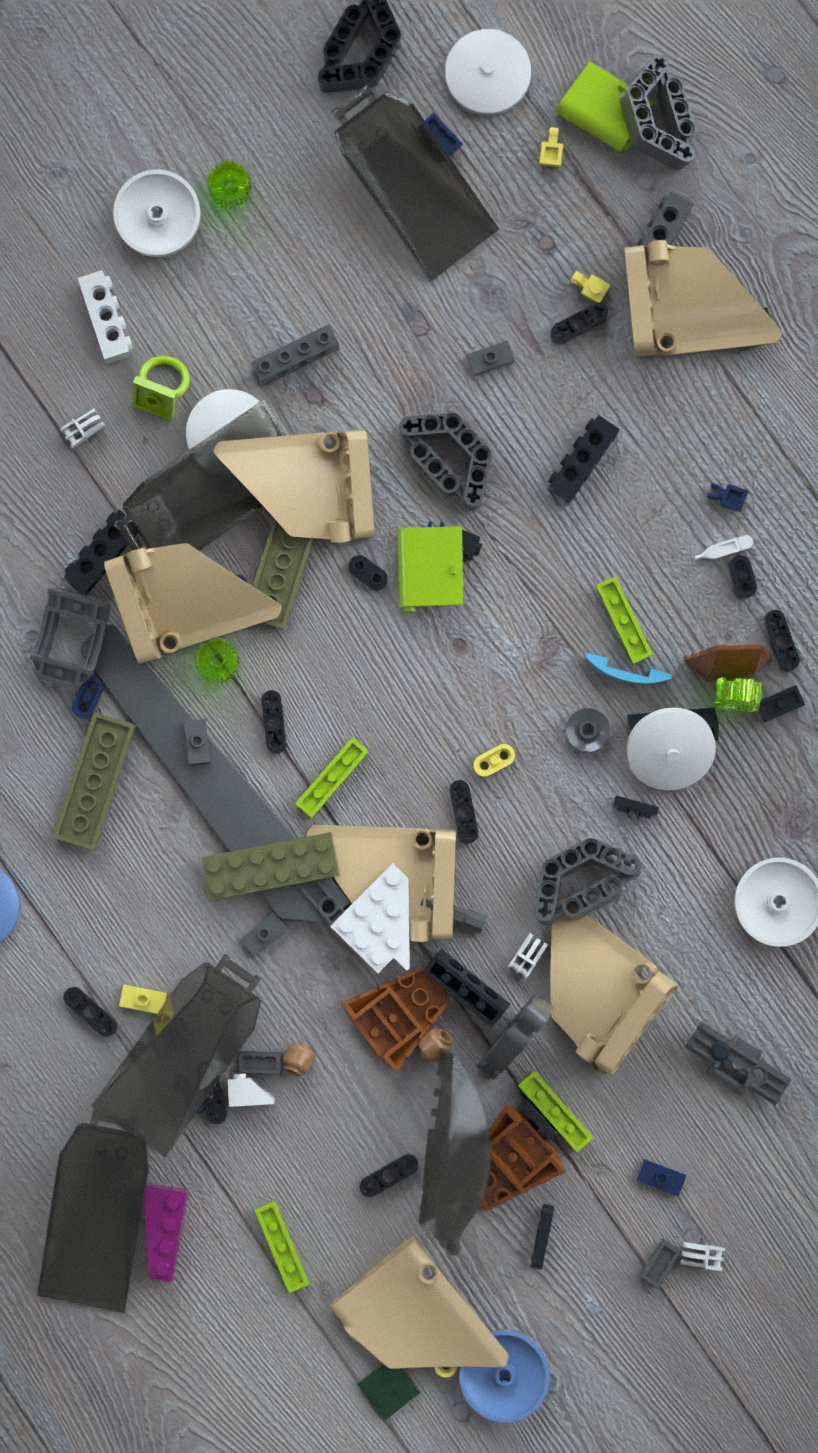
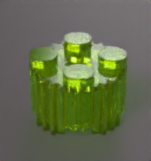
[207,159,252,210]
[194,637,240,684]
[715,677,762,713]

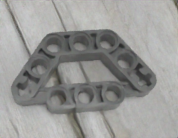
[619,54,695,170]
[399,413,492,510]
[535,838,642,926]
[476,994,553,1080]

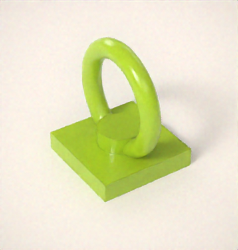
[131,356,190,422]

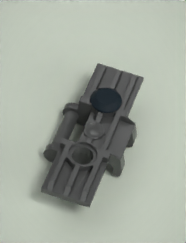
[685,1021,792,1106]

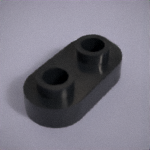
[348,555,388,591]
[728,555,757,599]

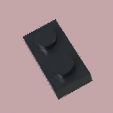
[756,685,805,723]
[613,795,659,819]
[521,1097,558,1140]

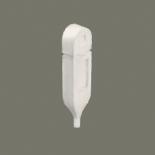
[695,535,753,560]

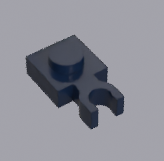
[707,483,749,513]

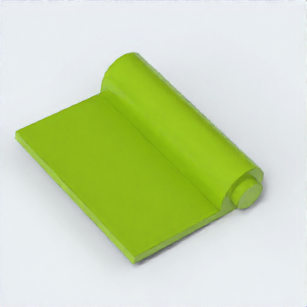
[556,61,655,153]
[398,526,464,613]

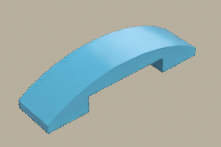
[584,653,672,685]

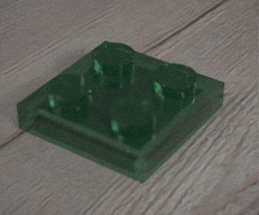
[358,1363,420,1420]

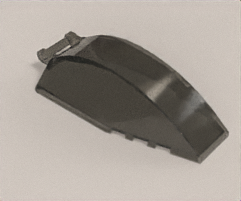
[419,1048,491,1256]

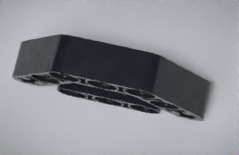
[318,0,401,93]

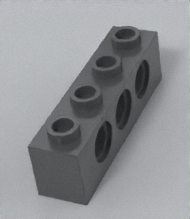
[637,192,694,246]
[251,324,339,387]

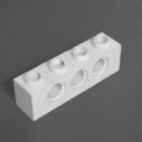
[78,270,133,364]

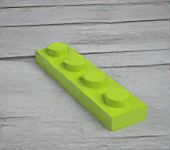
[595,576,653,665]
[295,737,369,818]
[518,1070,593,1153]
[255,1200,310,1293]

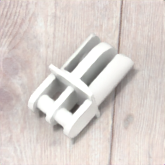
[60,408,106,448]
[507,933,548,980]
[680,1242,725,1271]

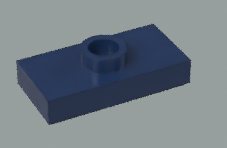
[418,113,463,160]
[636,1159,686,1196]

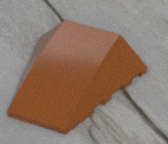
[684,645,771,682]
[341,966,451,1073]
[457,1104,567,1211]

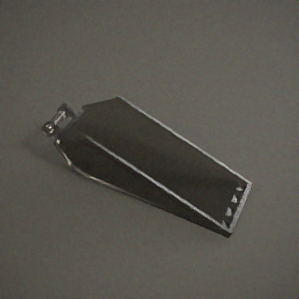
[331,85,499,281]
[113,399,287,551]
[91,954,262,1158]
[37,1109,149,1313]

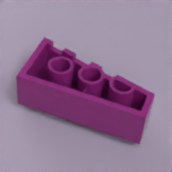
[142,1183,189,1282]

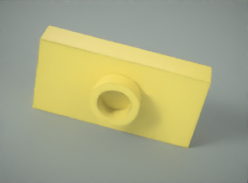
[119,984,168,1015]

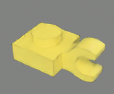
[539,127,563,167]
[571,271,610,303]

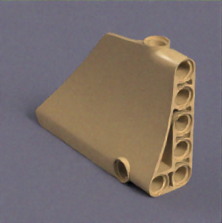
[625,240,782,357]
[213,430,374,543]
[104,543,282,664]
[307,824,456,942]
[550,899,678,1075]
[329,1236,508,1369]

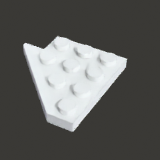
[330,863,410,974]

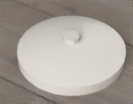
[445,29,531,116]
[113,170,201,257]
[186,389,273,477]
[626,708,716,790]
[734,858,818,947]

